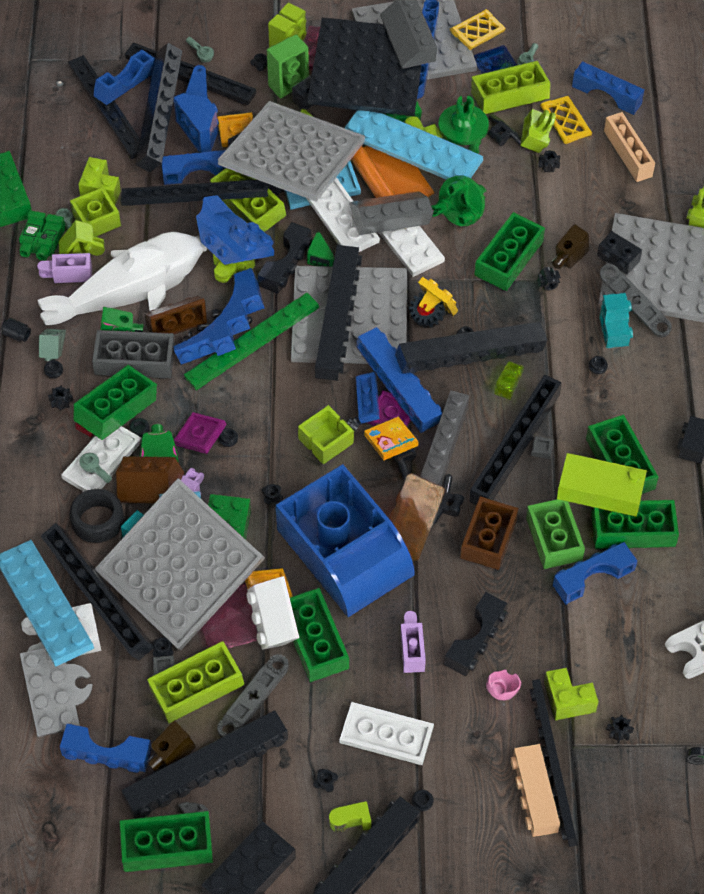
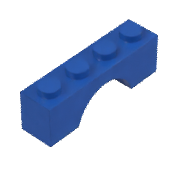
[93,50,155,105]
[572,61,645,115]
[162,150,226,185]
[553,542,637,605]
[60,724,152,773]

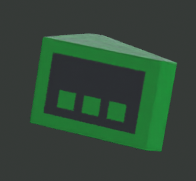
[307,232,335,267]

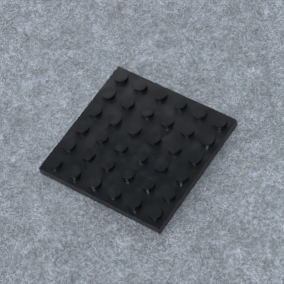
[308,17,422,117]

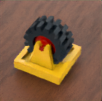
[409,277,458,328]

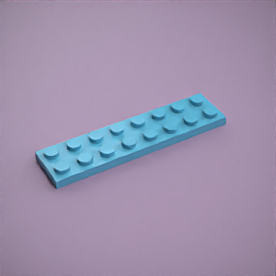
[345,110,483,180]
[0,540,94,667]

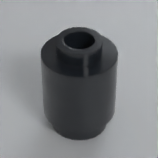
[1,318,31,342]

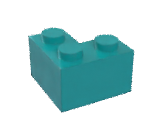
[599,293,633,348]

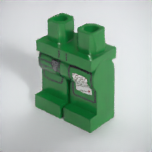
[19,210,65,261]

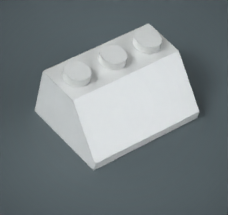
[247,576,299,650]

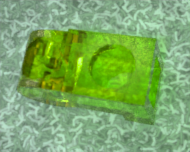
[494,361,524,400]

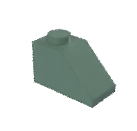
[39,328,66,361]

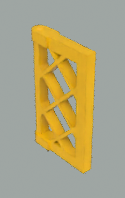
[450,9,506,50]
[540,96,592,144]

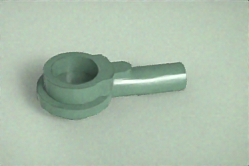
[186,37,214,63]
[517,43,538,65]
[55,208,73,230]
[79,452,112,483]

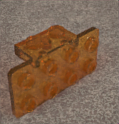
[389,473,445,561]

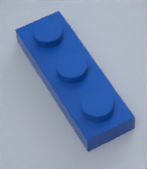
[356,372,380,424]

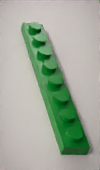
[184,292,319,391]

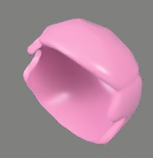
[486,669,521,701]

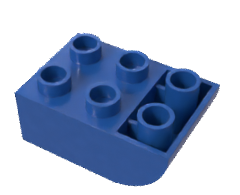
[276,464,415,617]

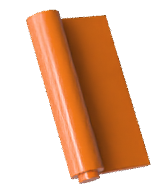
[351,146,434,198]

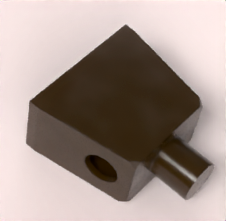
[551,223,589,269]
[146,720,196,771]

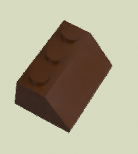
[144,296,207,335]
[116,456,184,503]

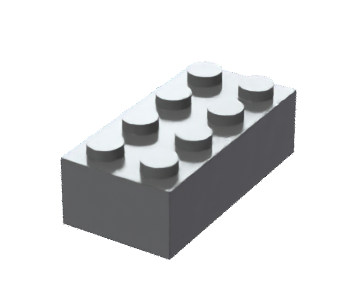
[92,330,175,378]

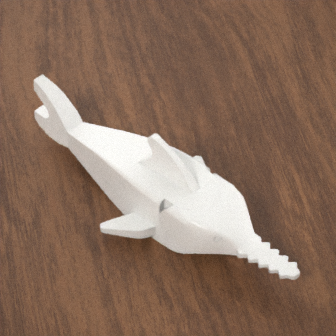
[38,232,207,325]

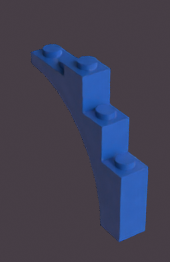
[173,268,265,365]

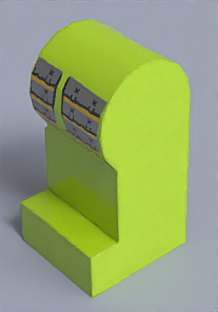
[329,801,372,832]

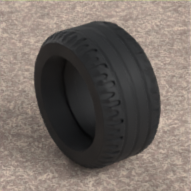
[69,488,124,543]

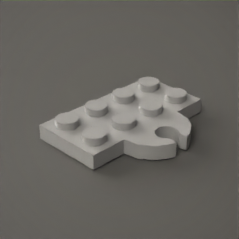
[20,648,92,737]

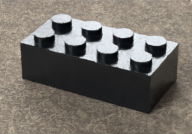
[202,821,296,894]

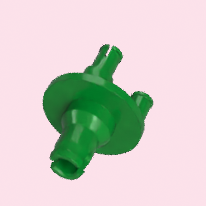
[438,95,489,154]
[431,175,487,226]

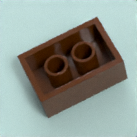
[460,497,519,570]

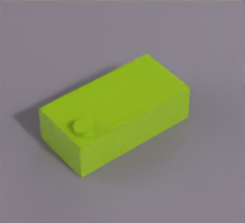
[471,61,550,114]
[210,168,287,232]
[557,453,647,517]
[147,641,244,723]

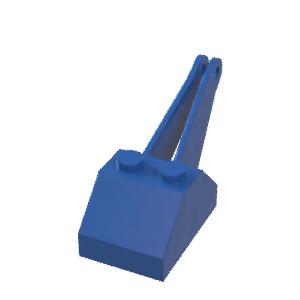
[173,65,219,153]

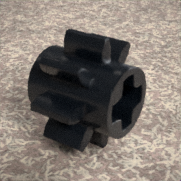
[539,150,561,172]
[537,267,561,290]
[48,385,73,411]
[606,714,634,743]

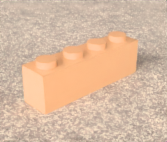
[604,112,655,182]
[510,744,560,837]

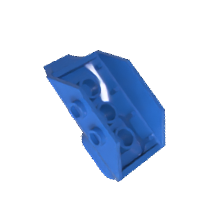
[196,195,274,265]

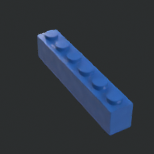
[356,327,443,433]

